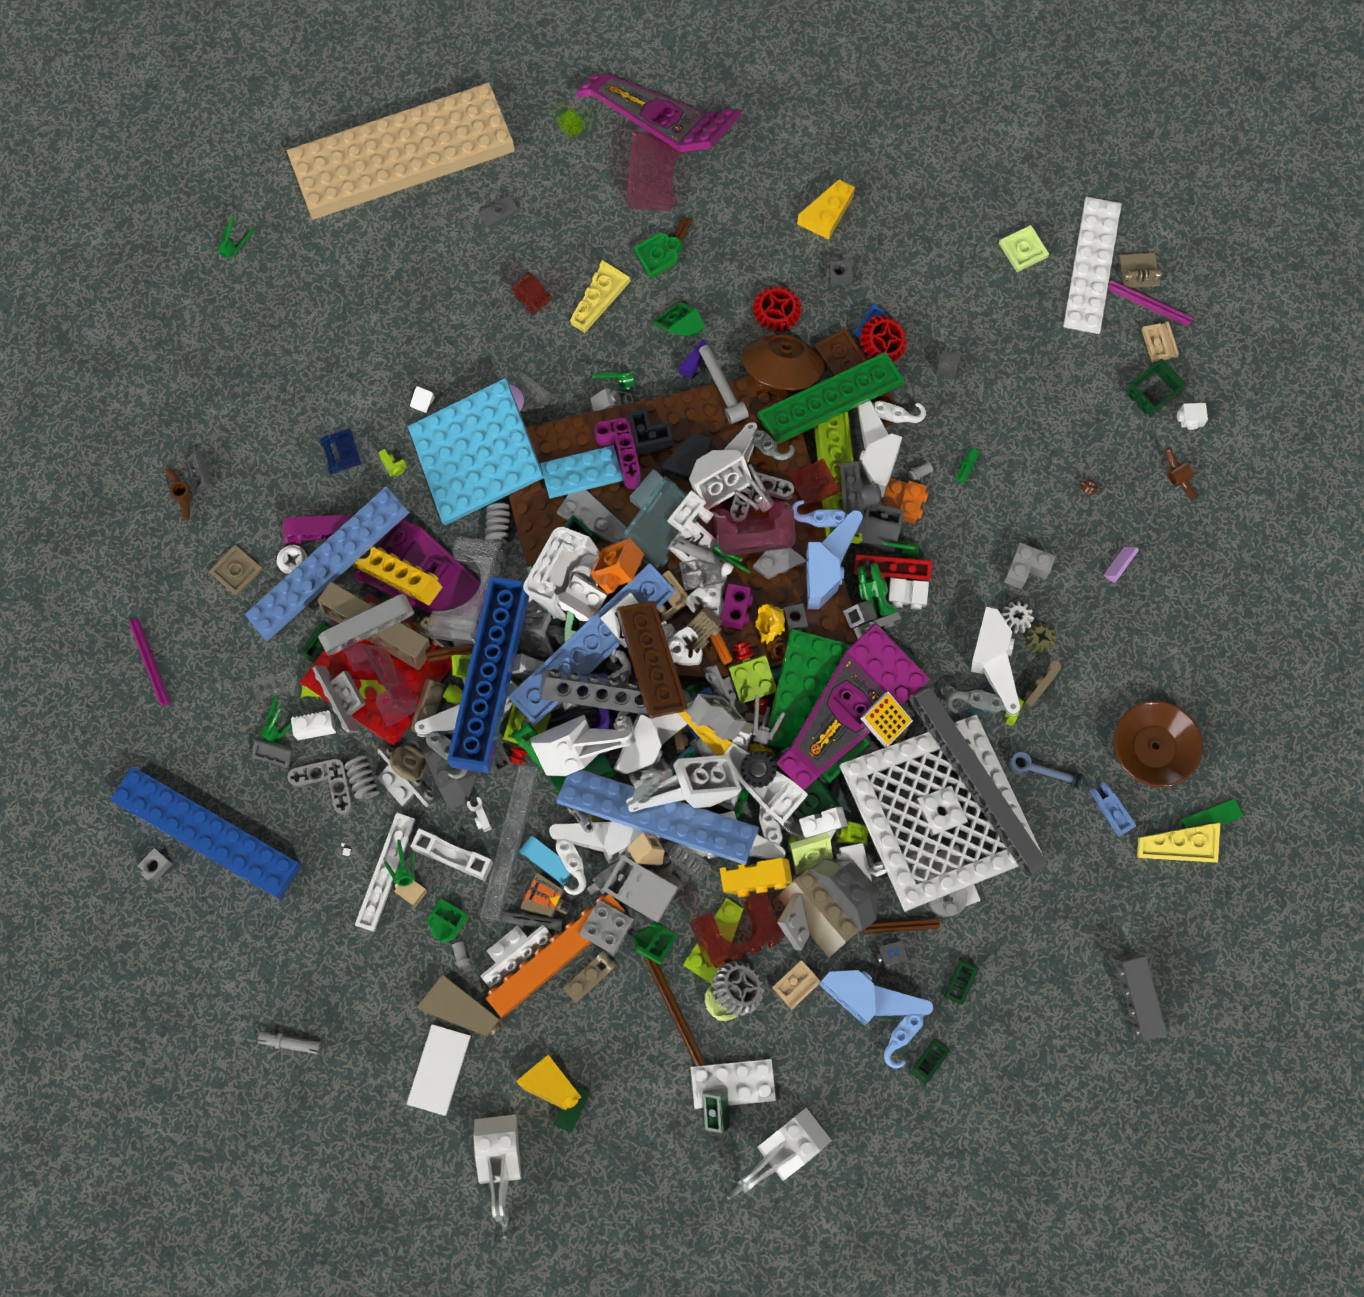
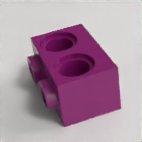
[721,583,754,630]

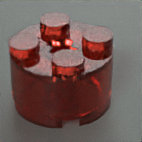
[510,272,552,316]

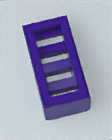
[679,340,707,379]

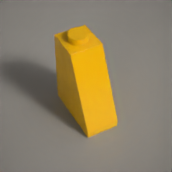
[516,1055,581,1110]

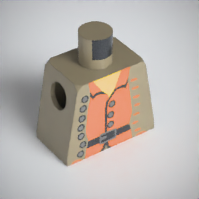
[520,873,571,918]

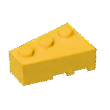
[797,180,855,239]
[719,858,793,898]

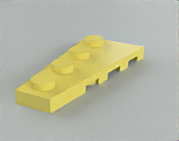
[570,260,631,333]
[1137,822,1220,862]

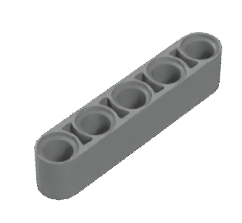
[318,594,414,655]

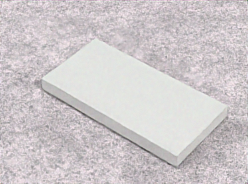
[407,1025,471,1116]

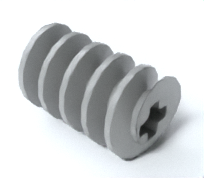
[485,503,511,544]
[344,755,379,799]

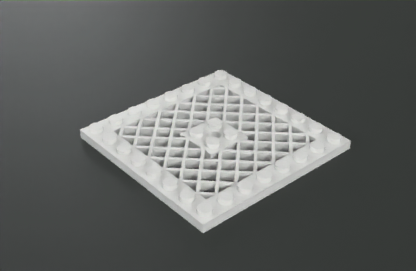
[840,714,1043,912]

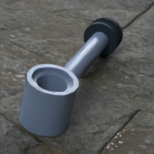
[1008,752,1083,789]

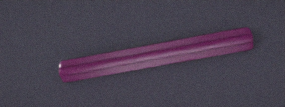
[1107,280,1193,326]
[129,619,170,706]

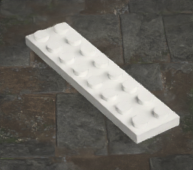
[1063,197,1121,334]

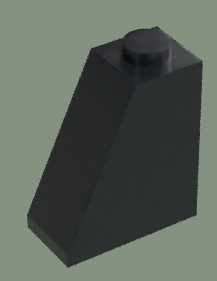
[661,433,712,483]

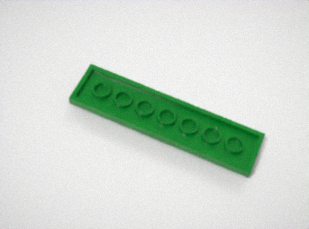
[757,352,905,445]

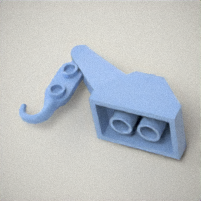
[791,500,863,609]
[819,970,933,1068]

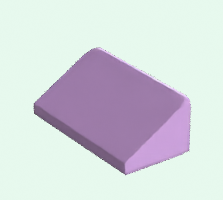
[1104,547,1139,583]

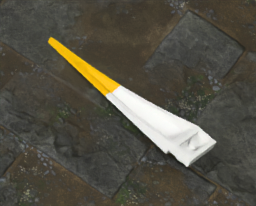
[678,712,808,825]

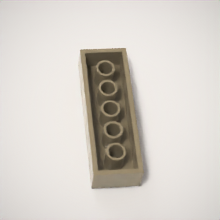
[318,582,431,670]

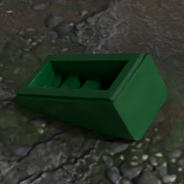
[944,958,979,1005]
[909,1038,951,1085]

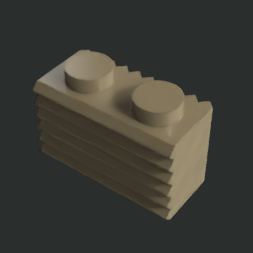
[683,605,723,651]

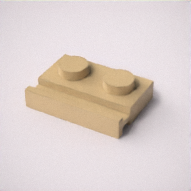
[1142,322,1179,363]
[772,960,821,1010]

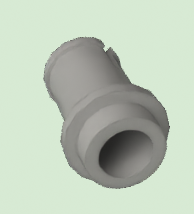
[908,461,933,481]
[451,941,471,969]

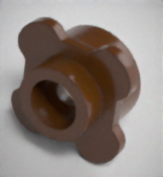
[1080,479,1101,495]
[766,637,786,659]

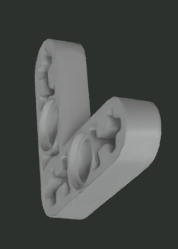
[730,470,794,524]
[288,759,352,815]

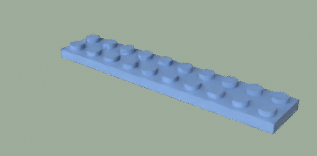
[245,487,410,641]
[508,563,676,725]
[557,770,759,865]

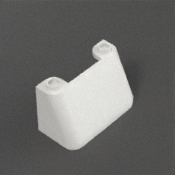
[524,527,600,621]

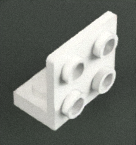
[557,574,609,621]

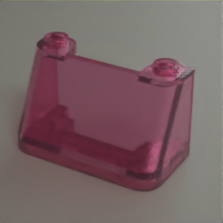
[627,131,680,212]
[711,501,796,555]
[344,644,418,728]

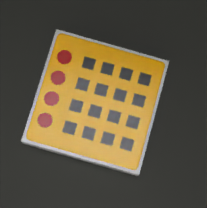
[860,692,913,747]

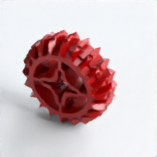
[753,285,802,333]
[859,315,908,362]

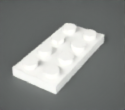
[691,1059,776,1109]

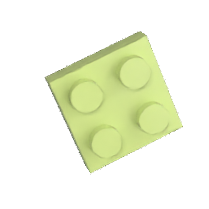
[999,225,1049,272]
[790,832,833,875]

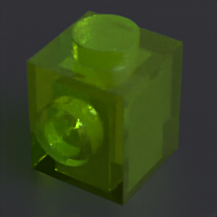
[558,108,584,140]

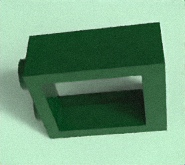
[1126,358,1187,417]

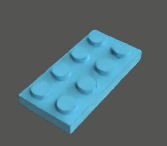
[540,445,623,499]

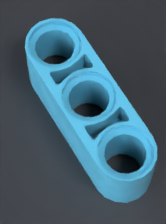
[519,836,572,886]

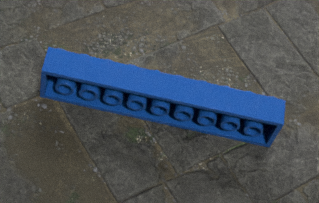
[447,577,529,773]
[110,766,302,900]

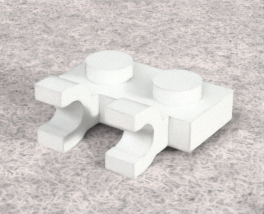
[667,491,714,539]

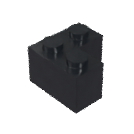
[628,409,673,455]

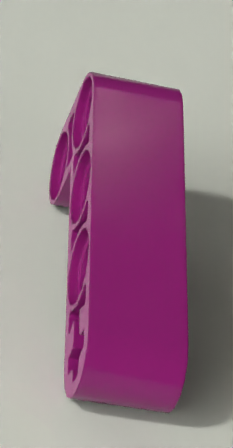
[595,418,641,489]
[282,515,354,547]

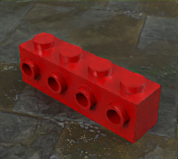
[853,553,932,582]

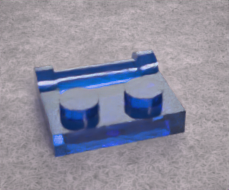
[319,429,362,475]

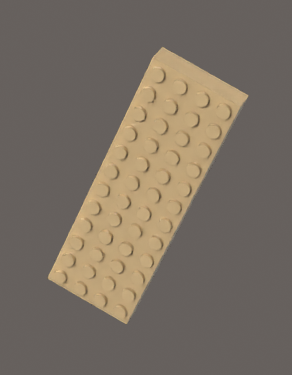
[287,83,515,220]

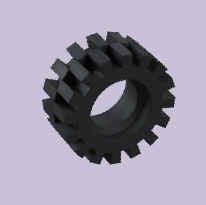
[740,750,777,788]

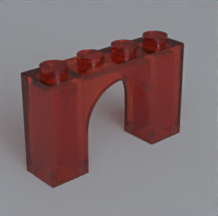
[690,892,784,969]

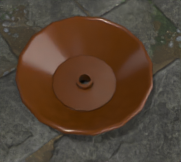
[742,335,825,391]
[1114,701,1203,787]

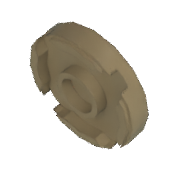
[389,746,428,781]

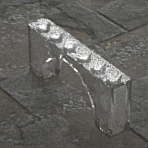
[428,536,505,644]

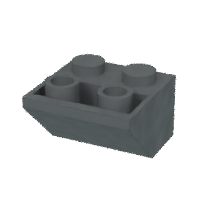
[858,505,905,553]

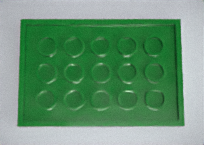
[768,629,851,748]

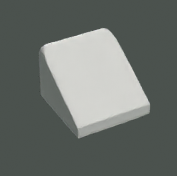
[410,386,435,413]

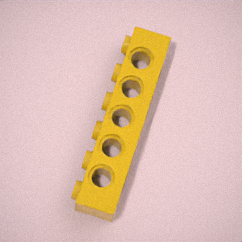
[352,545,443,605]

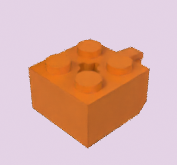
[591,538,644,594]

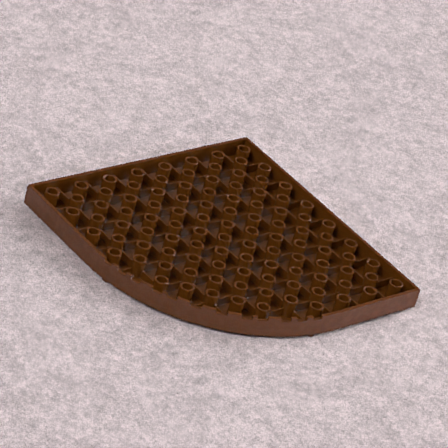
[509,376,857,682]

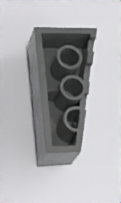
[1112,951,1167,1041]

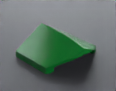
[426,899,469,943]
[633,922,678,965]

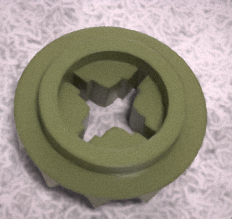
[1026,622,1057,653]

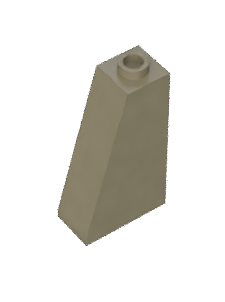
[417,975,501,1037]

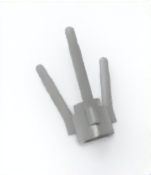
[735,464,774,512]
[752,695,785,745]

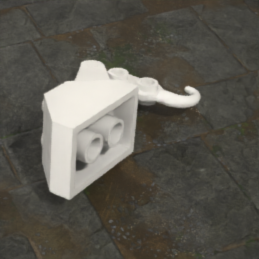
[857,401,926,501]
[530,711,635,776]
[678,805,785,860]
[549,821,661,895]

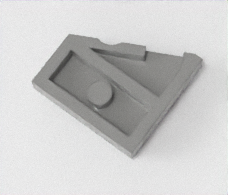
[753,538,806,579]
[777,894,810,950]

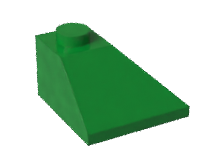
[651,302,705,337]

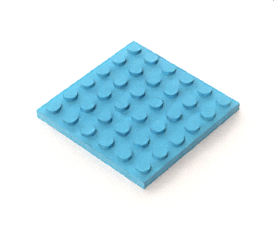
[408,378,544,525]

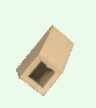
[627,833,664,866]

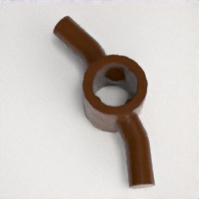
[1164,447,1198,500]
[165,468,193,521]

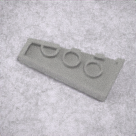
[557,490,632,545]

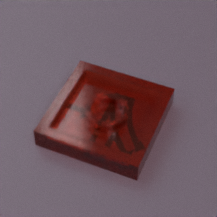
[789,459,840,508]

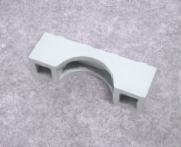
[410,829,493,881]

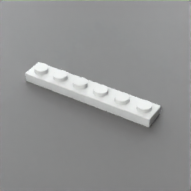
[355,813,416,932]

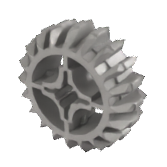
[711,961,765,1016]

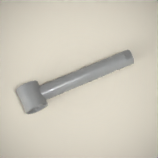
[699,345,749,424]

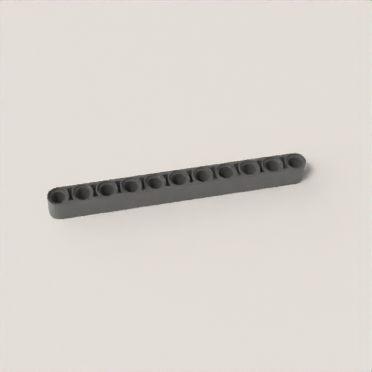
[909,686,1047,877]

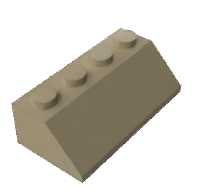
[777,868,860,957]

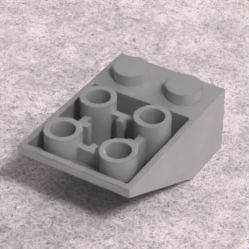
[602,855,678,922]

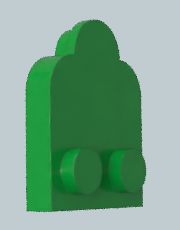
[633,233,683,279]

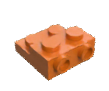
[882,478,929,524]

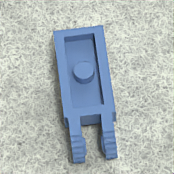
[1089,782,1136,837]

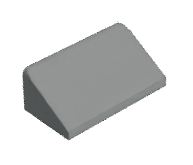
[630,469,669,512]

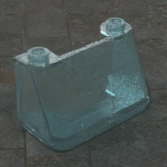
[620,476,699,570]

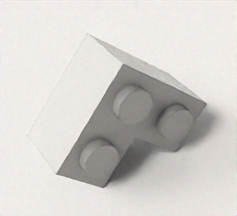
[1004,543,1056,589]
[686,694,746,740]

